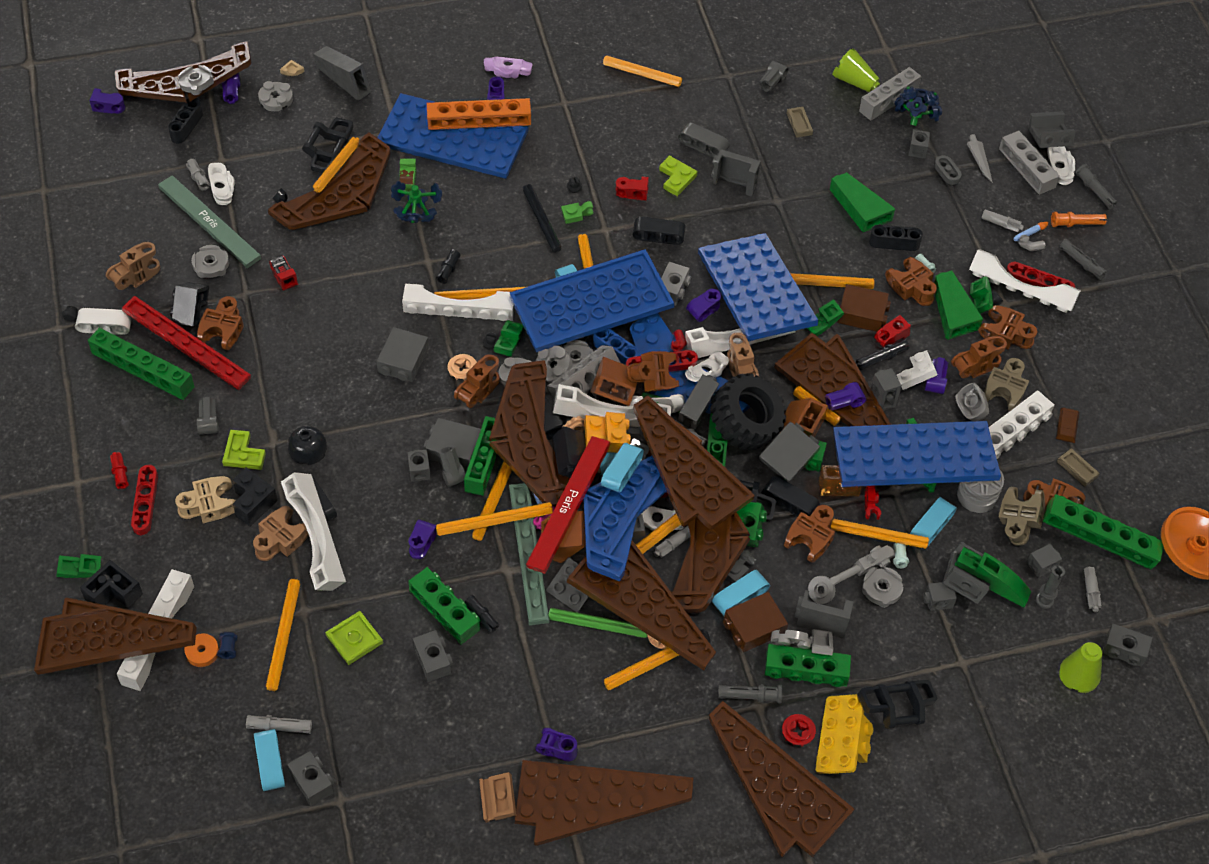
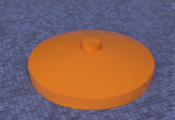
[1161,507,1209,580]

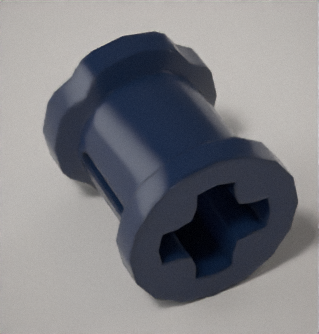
[217,632,238,659]

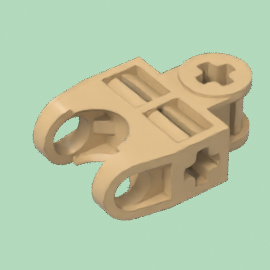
[175,476,236,523]

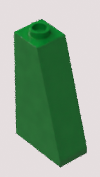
[830,172,895,233]
[934,270,983,340]

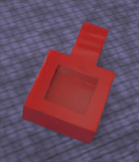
[864,486,881,520]

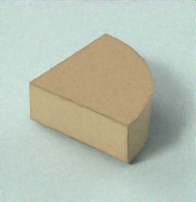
[280,60,304,76]

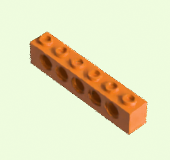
[427,98,531,130]

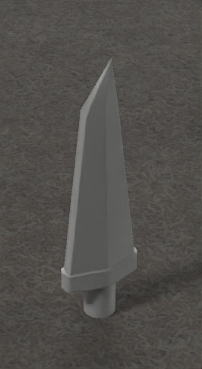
[967,134,993,183]

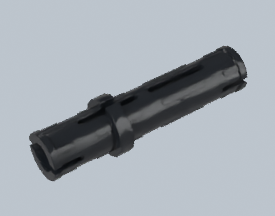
[856,338,909,370]

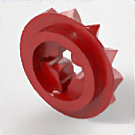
[782,714,816,747]

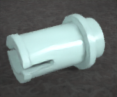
[915,254,936,273]
[893,543,909,569]

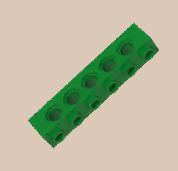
[88,327,195,400]
[1042,494,1163,569]

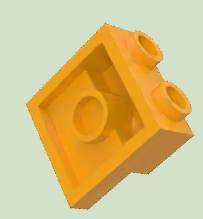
[584,412,631,453]

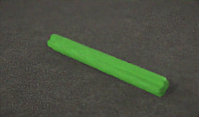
[548,608,648,638]

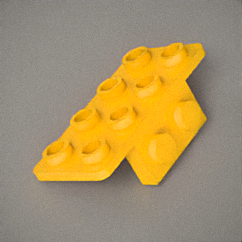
[815,694,873,774]

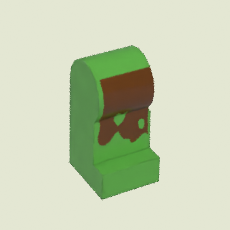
[400,159,417,191]

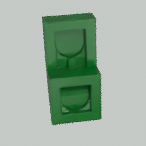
[970,276,993,314]
[807,300,844,336]
[494,320,524,357]
[56,554,101,578]

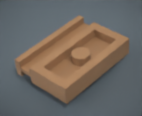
[479,772,516,823]

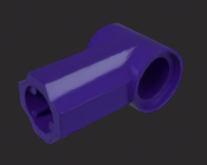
[222,73,240,104]
[925,357,949,394]
[825,382,866,411]

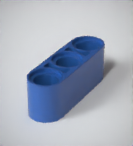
[593,329,639,365]

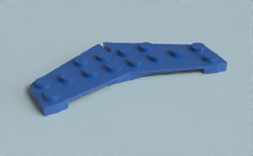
[630,313,750,414]
[583,456,667,582]

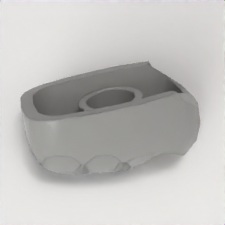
[955,383,989,421]

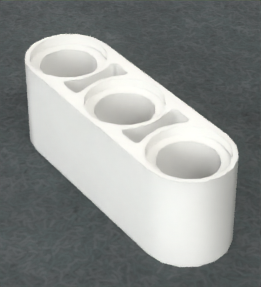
[75,308,132,335]

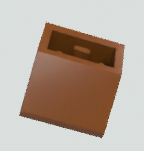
[590,357,637,406]
[783,398,828,437]
[541,511,586,563]

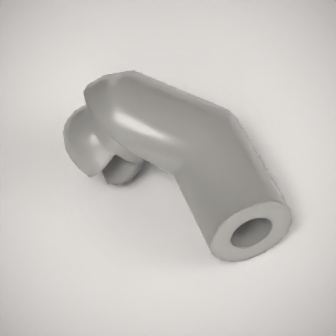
[1019,235,1045,251]

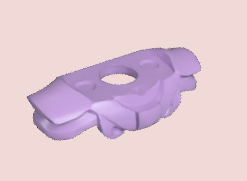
[484,56,532,79]

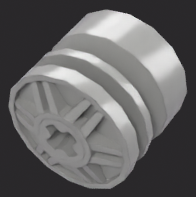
[957,469,1004,513]

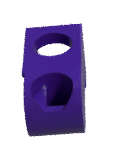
[89,88,125,114]

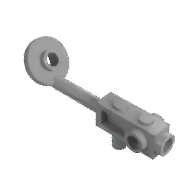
[808,545,895,604]

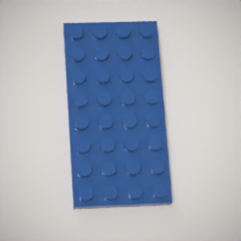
[377,93,529,179]
[698,233,818,341]
[510,249,674,352]
[833,421,1001,487]

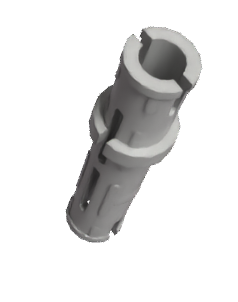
[246,715,312,734]

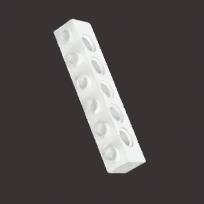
[989,390,1054,459]

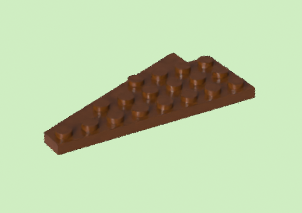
[774,333,891,426]
[633,396,755,531]
[567,541,716,670]
[34,598,197,675]
[708,701,855,857]
[515,760,693,846]

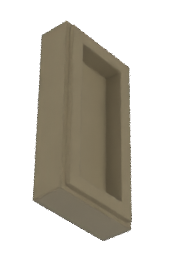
[787,107,813,138]
[1057,448,1100,487]

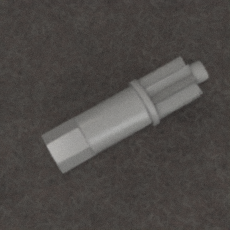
[981,209,1024,232]
[654,526,691,558]
[1084,567,1102,612]

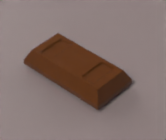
[1056,408,1079,443]

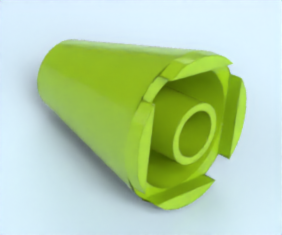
[832,48,880,92]
[1059,642,1102,693]

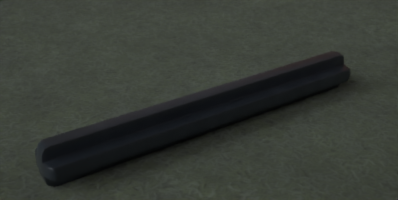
[523,184,561,252]

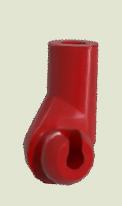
[671,330,687,352]

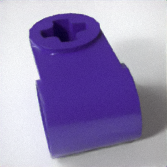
[487,77,505,100]
[686,289,721,322]
[408,519,437,559]
[535,728,578,762]

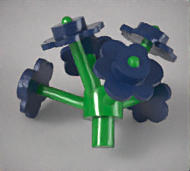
[391,181,442,223]

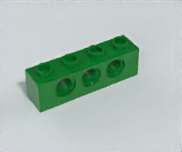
[464,416,502,496]
[408,567,480,645]
[764,644,851,687]

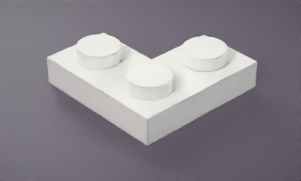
[897,350,938,390]

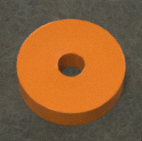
[184,634,219,667]

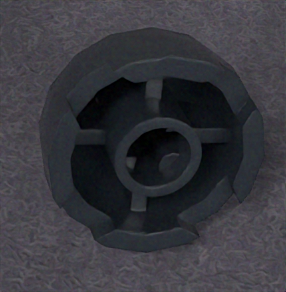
[288,426,327,465]

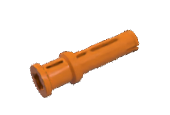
[1051,212,1107,227]

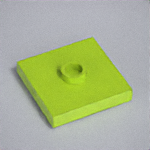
[325,611,383,665]

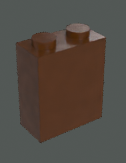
[837,284,891,332]
[723,592,788,653]

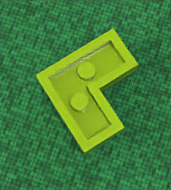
[659,155,698,196]
[222,430,266,470]

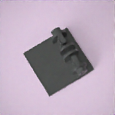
[546,557,589,613]

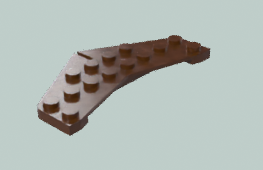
[115,41,252,103]
[268,132,390,230]
[488,360,570,507]
[671,512,750,613]

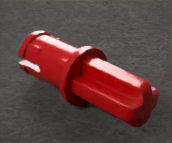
[110,452,129,489]

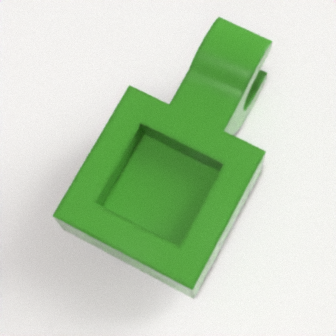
[561,201,593,224]

